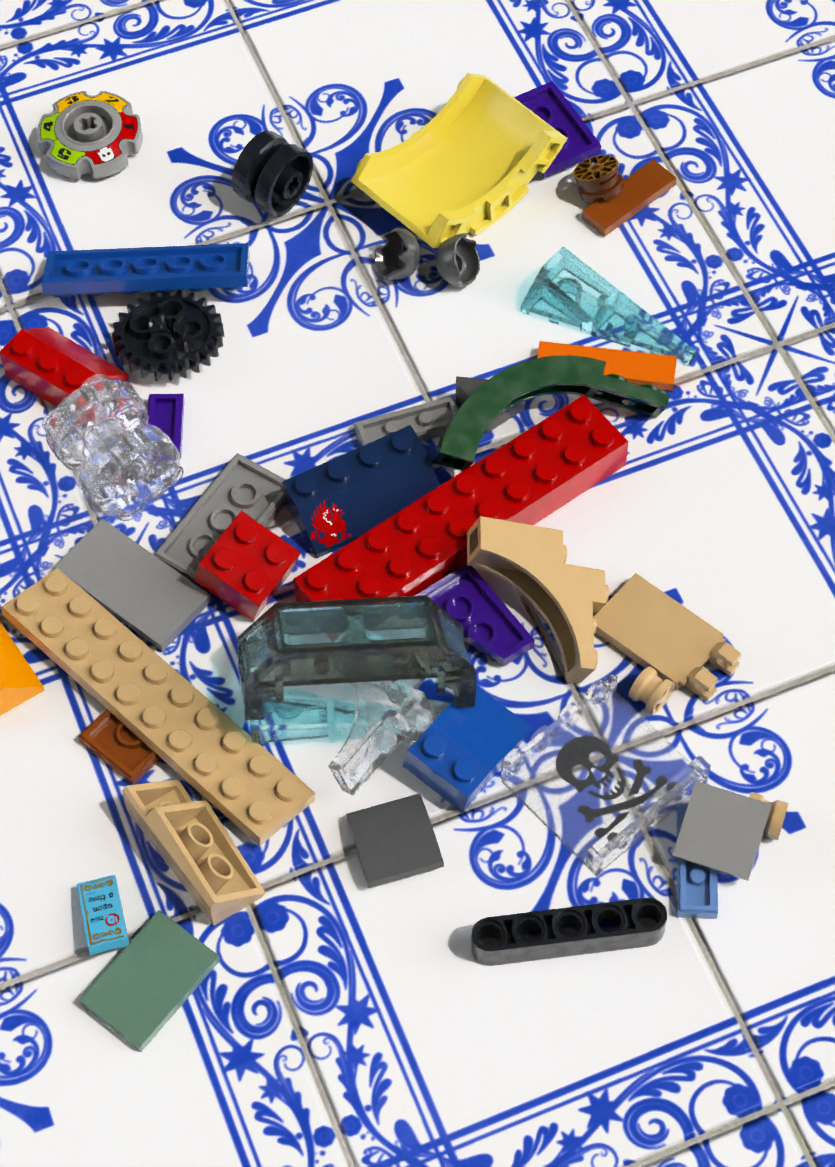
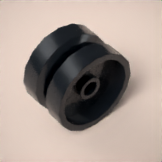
[231,130,313,217]

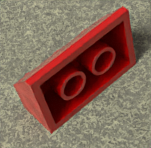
[0,327,129,424]

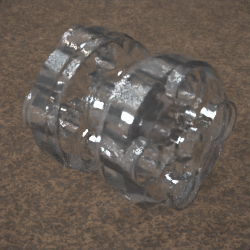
[42,374,184,521]

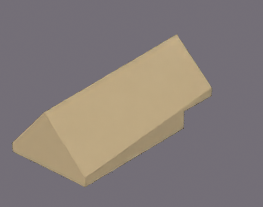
[122,779,266,926]

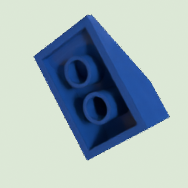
[403,683,533,813]

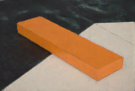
[537,341,677,391]

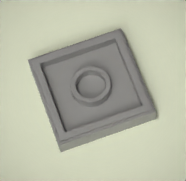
[672,781,772,881]

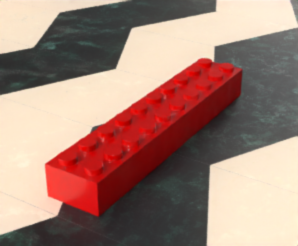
[293,395,629,652]

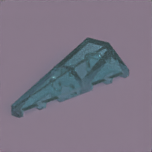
[248,681,435,744]

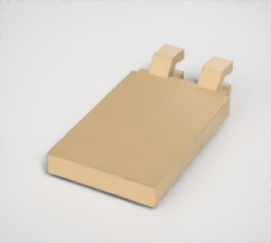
[595,573,741,701]

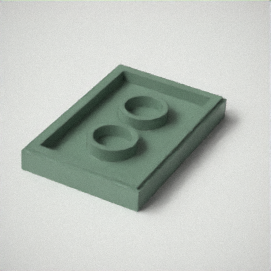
[79,910,221,1052]

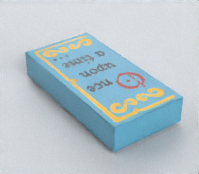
[76,874,130,955]

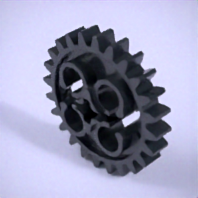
[112,290,225,381]

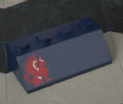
[282,425,440,558]

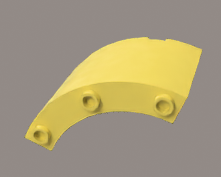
[351,73,568,248]

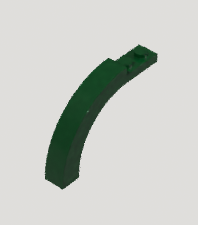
[432,355,670,471]

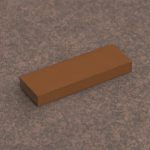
[582,159,676,237]

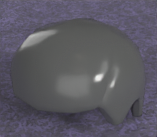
[375,227,421,280]
[436,233,480,287]

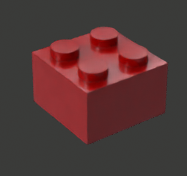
[194,510,301,622]

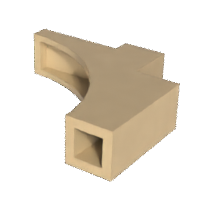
[467,516,609,684]

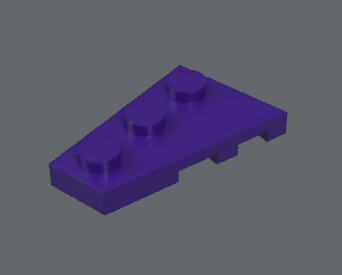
[409,564,535,666]

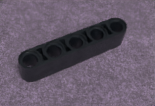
[471,898,667,966]

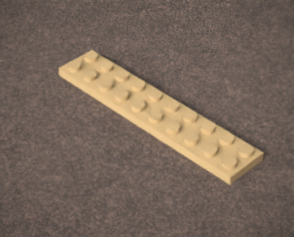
[2,568,315,846]

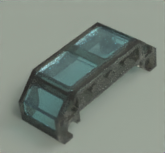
[238,595,477,721]

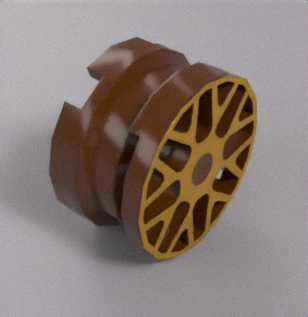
[573,155,624,203]

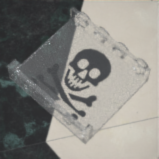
[501,673,711,877]

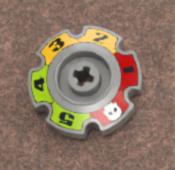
[37,91,143,179]

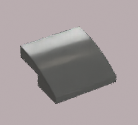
[346,793,444,888]

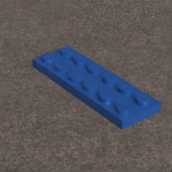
[41,243,250,297]

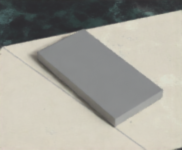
[154,453,286,595]
[53,519,211,652]

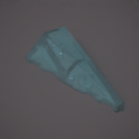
[520,246,696,366]

